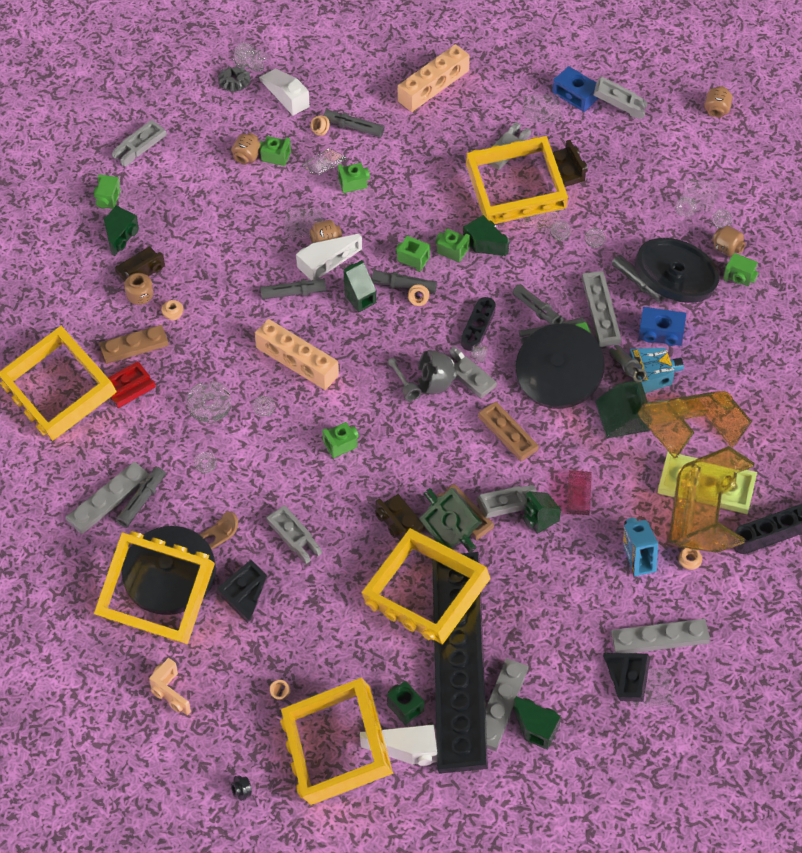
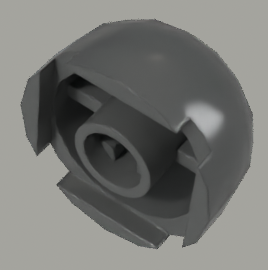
[418,350,457,395]

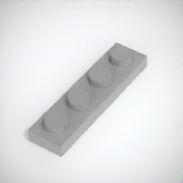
[582,271,621,347]
[66,461,149,534]
[611,619,710,653]
[486,658,529,752]

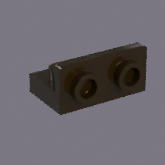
[552,140,588,187]
[115,246,165,281]
[375,494,425,541]

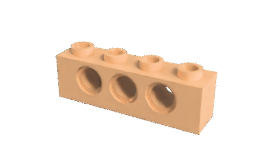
[398,44,469,112]
[255,319,339,390]

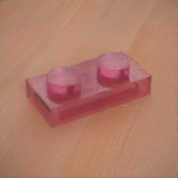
[566,470,592,515]

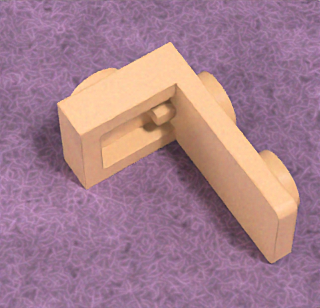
[149,658,191,715]

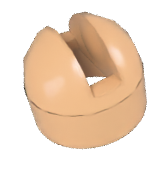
[270,680,290,700]

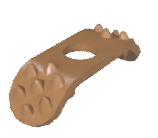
[199,511,238,549]

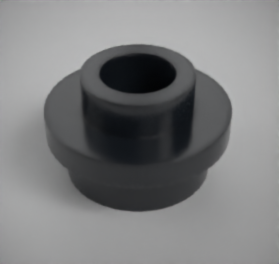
[231,775,252,801]

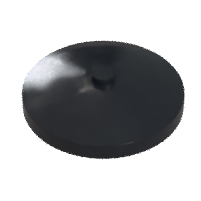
[635,238,719,303]
[516,323,605,409]
[122,526,216,615]

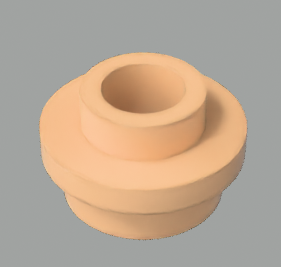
[310,115,330,136]
[408,284,429,306]
[161,300,183,320]
[678,547,702,570]

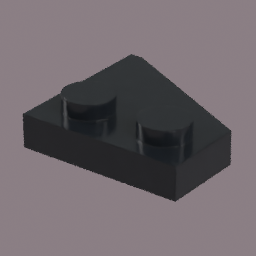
[216,560,267,623]
[603,653,650,702]

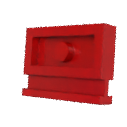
[108,361,156,408]

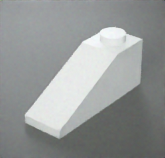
[259,69,310,115]
[296,234,362,280]
[360,725,437,766]

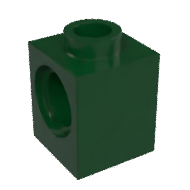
[387,681,424,725]

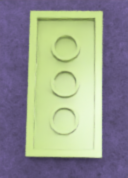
[657,452,757,514]

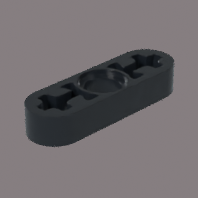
[461,297,496,351]

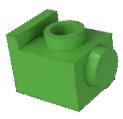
[259,136,291,166]
[337,163,370,193]
[94,174,121,209]
[435,229,470,262]
[396,236,430,272]
[723,253,759,287]
[322,422,359,458]

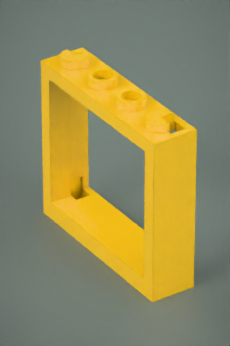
[466,136,568,224]
[0,325,117,441]
[361,528,490,645]
[94,531,215,644]
[280,677,393,805]

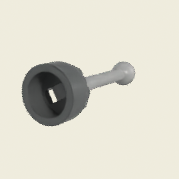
[388,358,422,402]

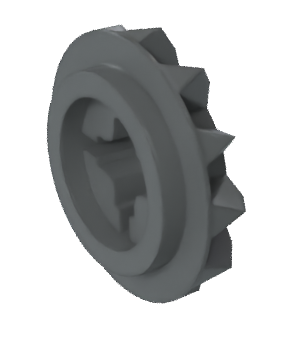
[218,65,250,91]

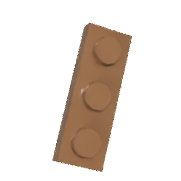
[99,325,169,364]
[478,402,539,462]

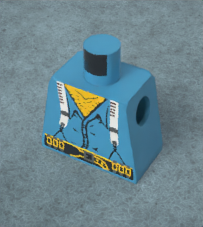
[629,348,684,395]
[623,518,658,577]

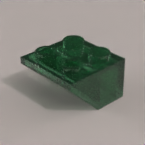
[595,381,652,439]

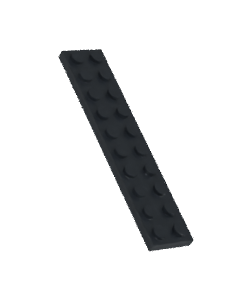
[432,552,488,774]

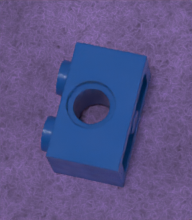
[552,66,599,112]
[638,307,687,346]

